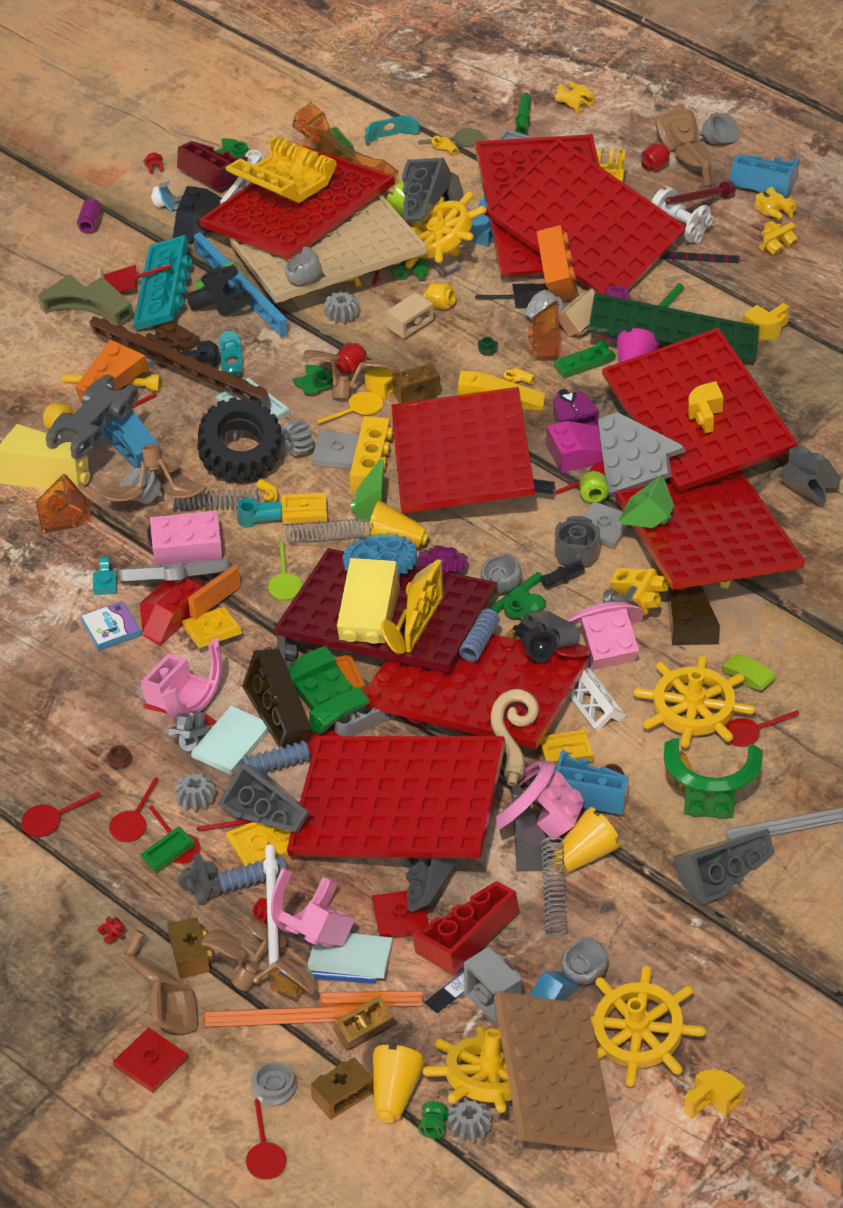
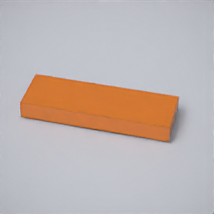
[188,566,241,619]

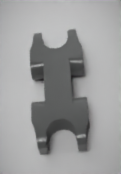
[45,375,139,459]

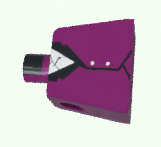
[553,389,599,426]

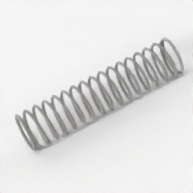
[172,489,258,511]
[285,518,370,544]
[541,837,568,935]

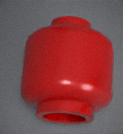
[641,143,670,172]
[336,343,367,374]

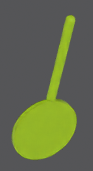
[268,541,302,601]

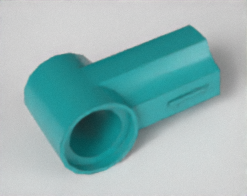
[237,498,282,528]

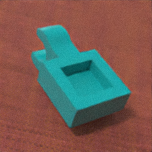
[93,556,117,595]

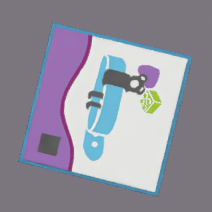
[80,601,141,651]

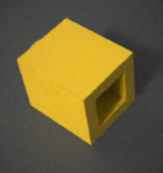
[364,367,397,400]

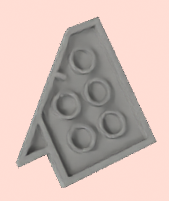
[598,412,686,497]

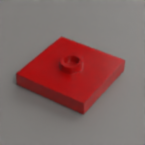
[372,891,429,938]
[113,1027,188,1093]

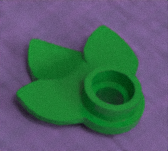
[214,138,249,159]
[293,365,333,394]
[503,586,546,621]

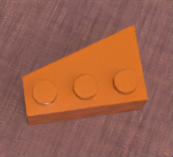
[537,225,579,302]

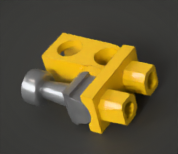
[602,568,670,615]

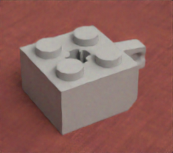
[464,947,522,1023]

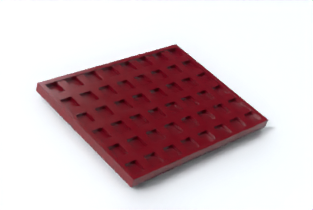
[274,548,498,672]

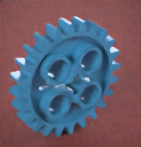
[343,533,417,577]

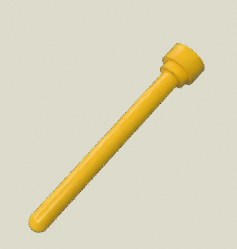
[61,374,162,392]

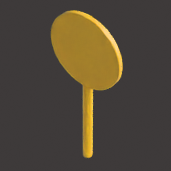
[317,392,383,424]
[381,609,407,654]

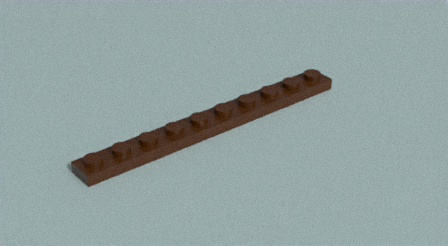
[89,316,271,407]

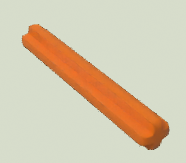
[320,991,423,1007]

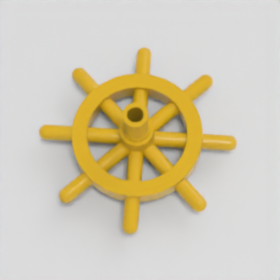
[405,191,486,268]
[633,655,756,748]
[591,965,706,1087]
[422,1026,512,1113]

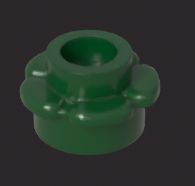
[477,337,498,356]

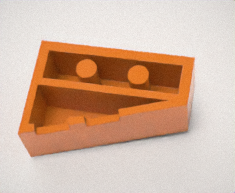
[75,340,150,402]

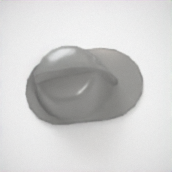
[699,113,739,144]
[120,468,163,504]

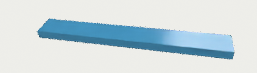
[194,232,288,337]

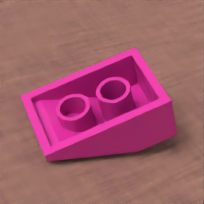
[546,421,604,473]

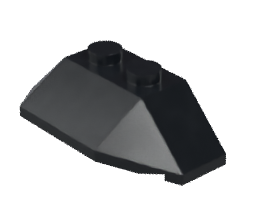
[172,186,222,244]

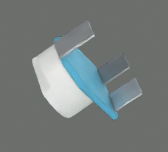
[151,181,183,213]

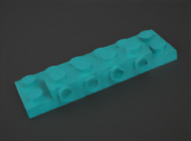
[133,235,192,331]

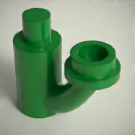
[393,258,428,280]

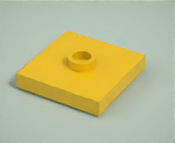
[182,607,242,648]

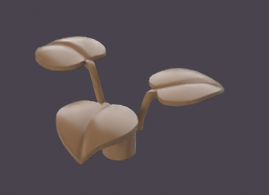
[304,350,400,398]
[101,444,207,501]
[201,919,315,995]

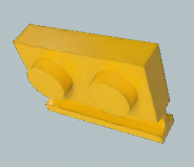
[281,493,327,524]
[539,729,594,767]

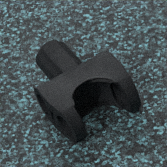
[187,266,252,315]

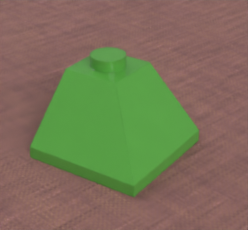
[351,460,385,522]
[619,475,674,528]

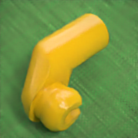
[431,136,459,156]
[503,368,536,385]

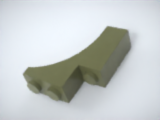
[37,274,134,327]

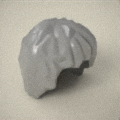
[524,290,565,330]

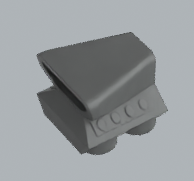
[779,445,841,507]

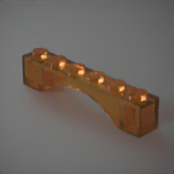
[292,102,399,194]

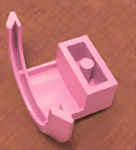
[565,602,644,670]
[141,637,222,719]
[495,761,585,841]
[271,867,355,948]

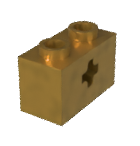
[392,363,440,404]
[168,917,213,978]
[333,995,394,1051]
[311,1057,374,1120]

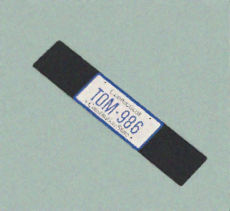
[424,971,464,1013]

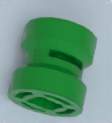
[418,1101,449,1139]

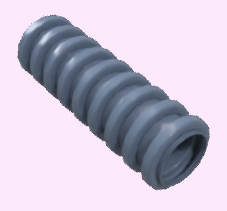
[459,609,500,662]
[242,740,310,773]
[217,854,287,893]

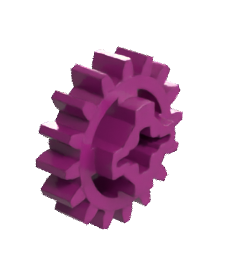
[418,545,468,573]

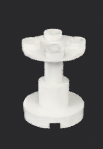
[651,186,714,244]

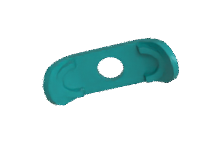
[364,115,420,144]
[219,331,243,377]

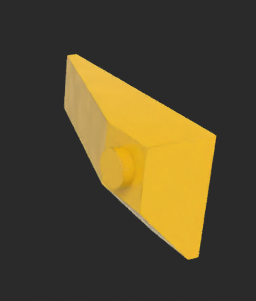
[458,371,545,411]
[405,560,443,653]

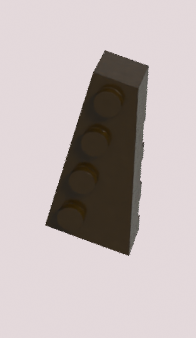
[667,585,720,645]
[242,649,312,748]

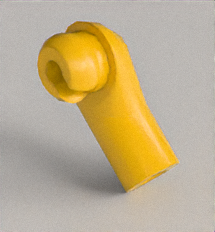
[256,479,278,502]

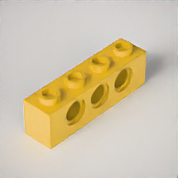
[350,416,393,492]

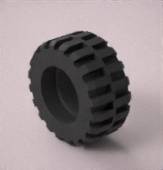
[197,397,282,484]

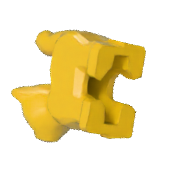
[554,81,595,114]
[754,187,797,220]

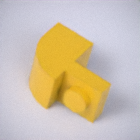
[742,303,790,340]
[688,382,723,433]
[684,1069,745,1119]

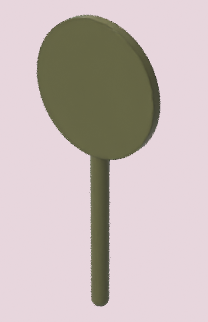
[418,128,483,147]

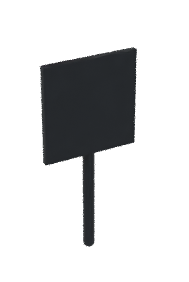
[475,283,548,308]

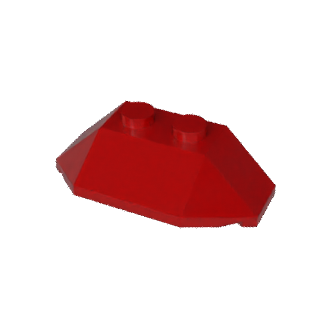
[139,577,208,646]

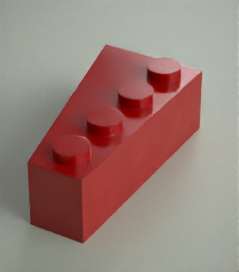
[412,881,519,975]

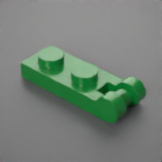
[554,341,616,379]

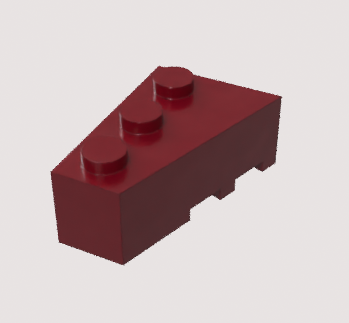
[177,141,248,191]

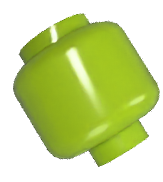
[579,471,609,504]

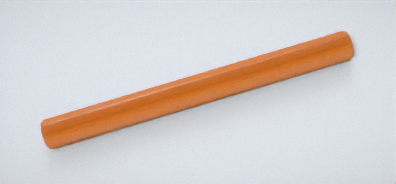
[203,1005,358,1027]

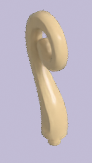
[490,689,539,787]

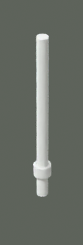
[263,845,279,968]

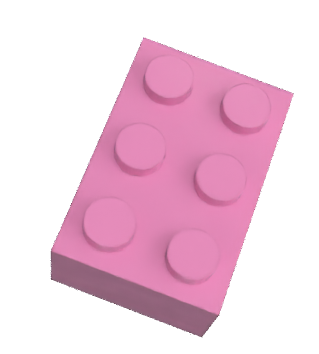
[150,511,222,565]

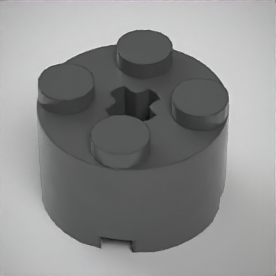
[554,516,600,568]

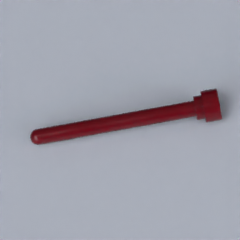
[665,181,736,205]

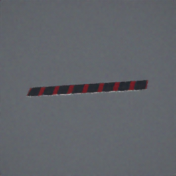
[659,251,740,264]

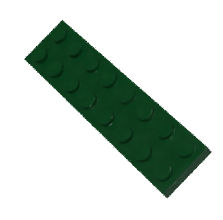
[588,293,759,364]

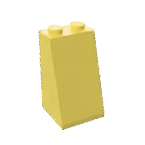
[0,424,90,492]
[337,558,400,644]

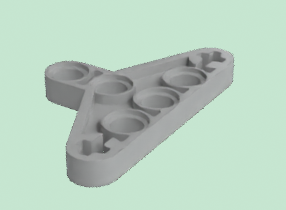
[118,558,230,581]

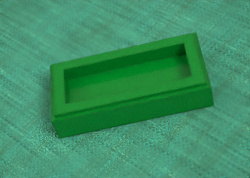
[140,826,195,874]

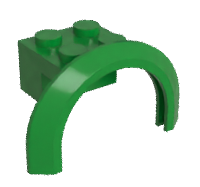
[664,738,763,819]

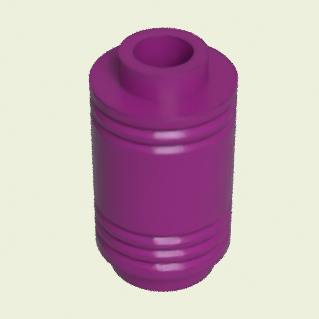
[77,199,102,233]

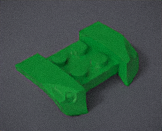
[287,646,370,734]

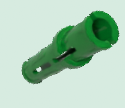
[515,93,532,134]

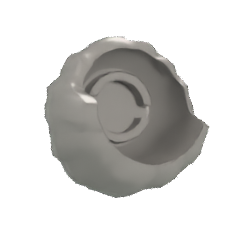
[285,246,322,285]
[480,552,522,594]
[561,937,608,986]

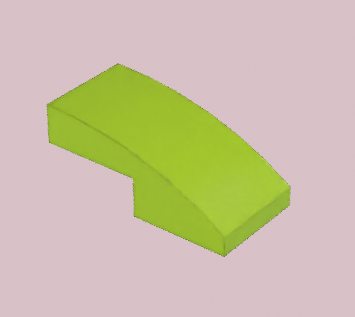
[722,653,776,691]

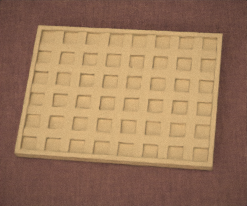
[230,194,427,303]

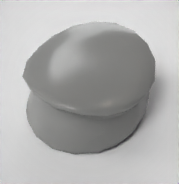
[251,1062,297,1106]

